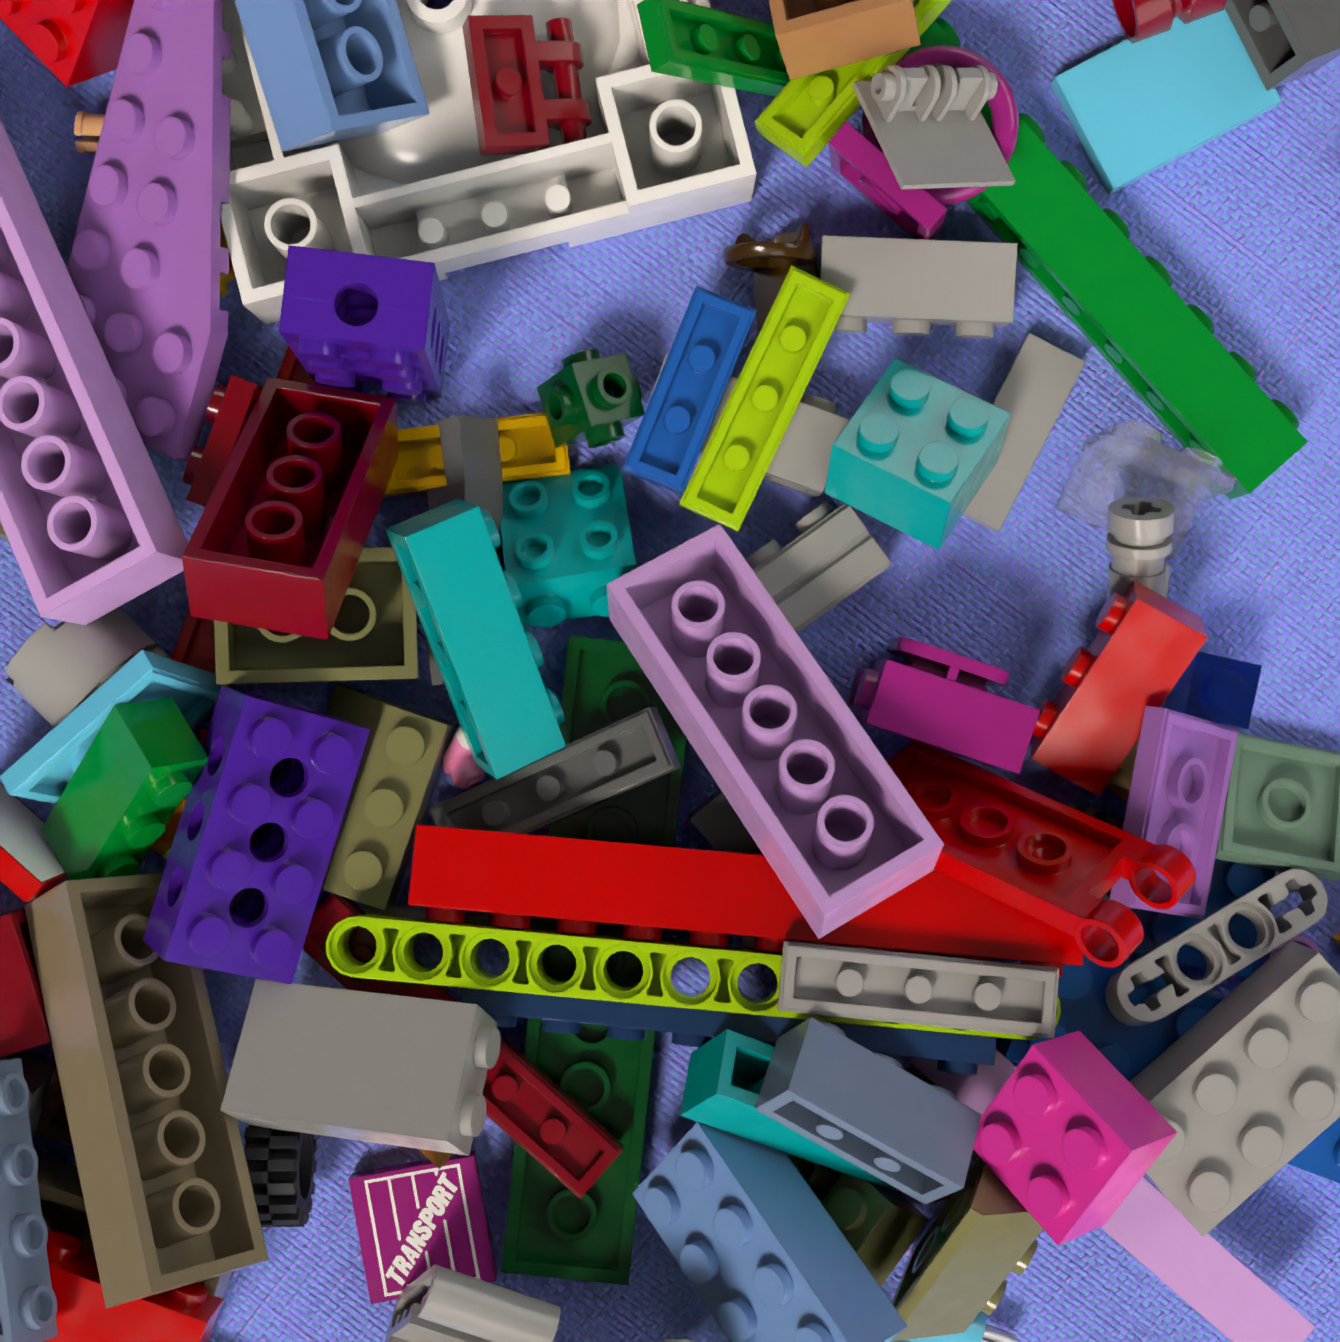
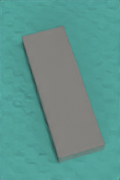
[962,333,1086,533]

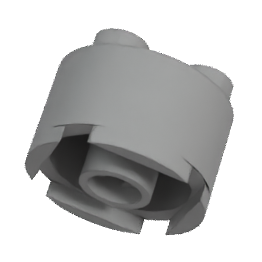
[5,606,168,727]

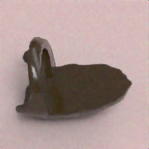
[722,222,818,333]

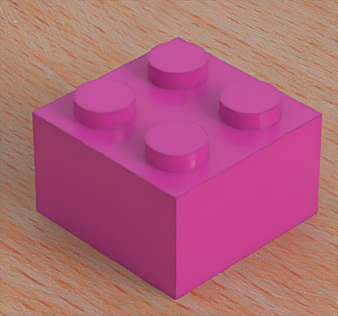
[973,1031,1178,1246]

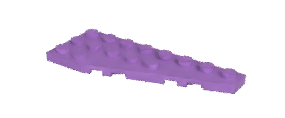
[67,0,231,460]

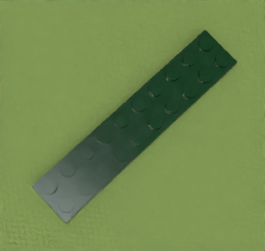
[501,636,686,1285]

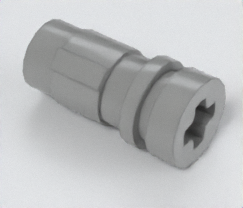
[1106,497,1175,600]

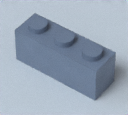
[755,1017,981,1204]

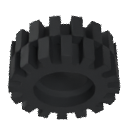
[243,1125,317,1227]

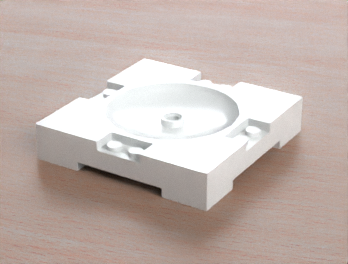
[221,0,757,325]

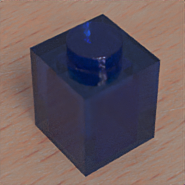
[1164,651,1262,729]

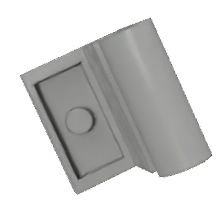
[384,1264,561,1342]

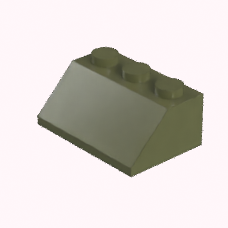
[321,683,457,911]
[891,1155,1045,1342]

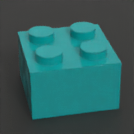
[824,358,1012,550]

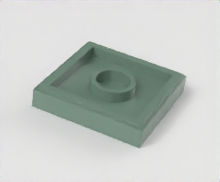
[1215,733,1340,882]

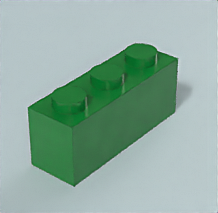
[41,697,209,880]

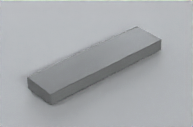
[777,940,1059,1038]

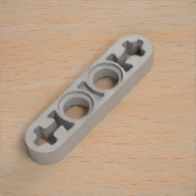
[1105,869,1328,1027]

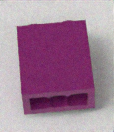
[847,637,1040,774]

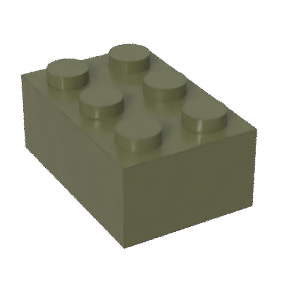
[214,547,418,684]

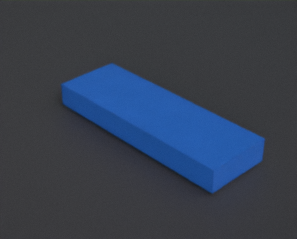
[622,286,757,495]

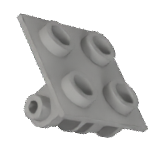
[852,65,1016,190]

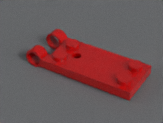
[887,740,1196,968]

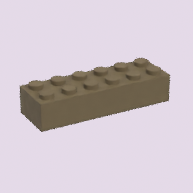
[24,873,269,1309]

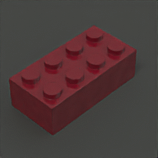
[182,377,398,640]

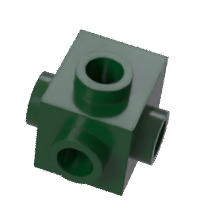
[536,349,645,448]

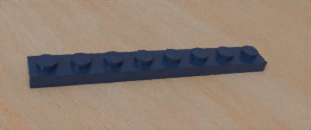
[460,988,996,1075]

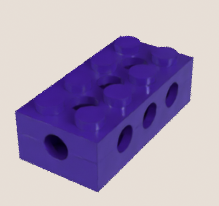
[279,245,450,406]
[143,685,370,984]

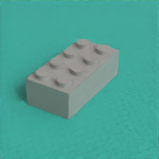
[1130,940,1340,1237]

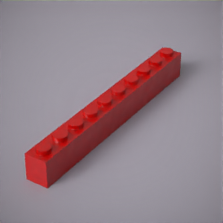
[408,825,1083,977]

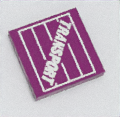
[348,1150,498,1304]

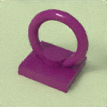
[828,45,1019,240]

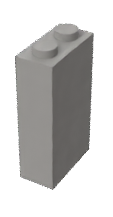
[220,979,500,1156]

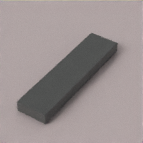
[429,707,681,835]

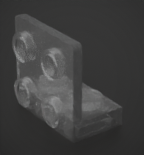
[1054,420,1237,560]

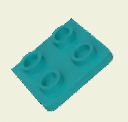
[500,465,637,628]

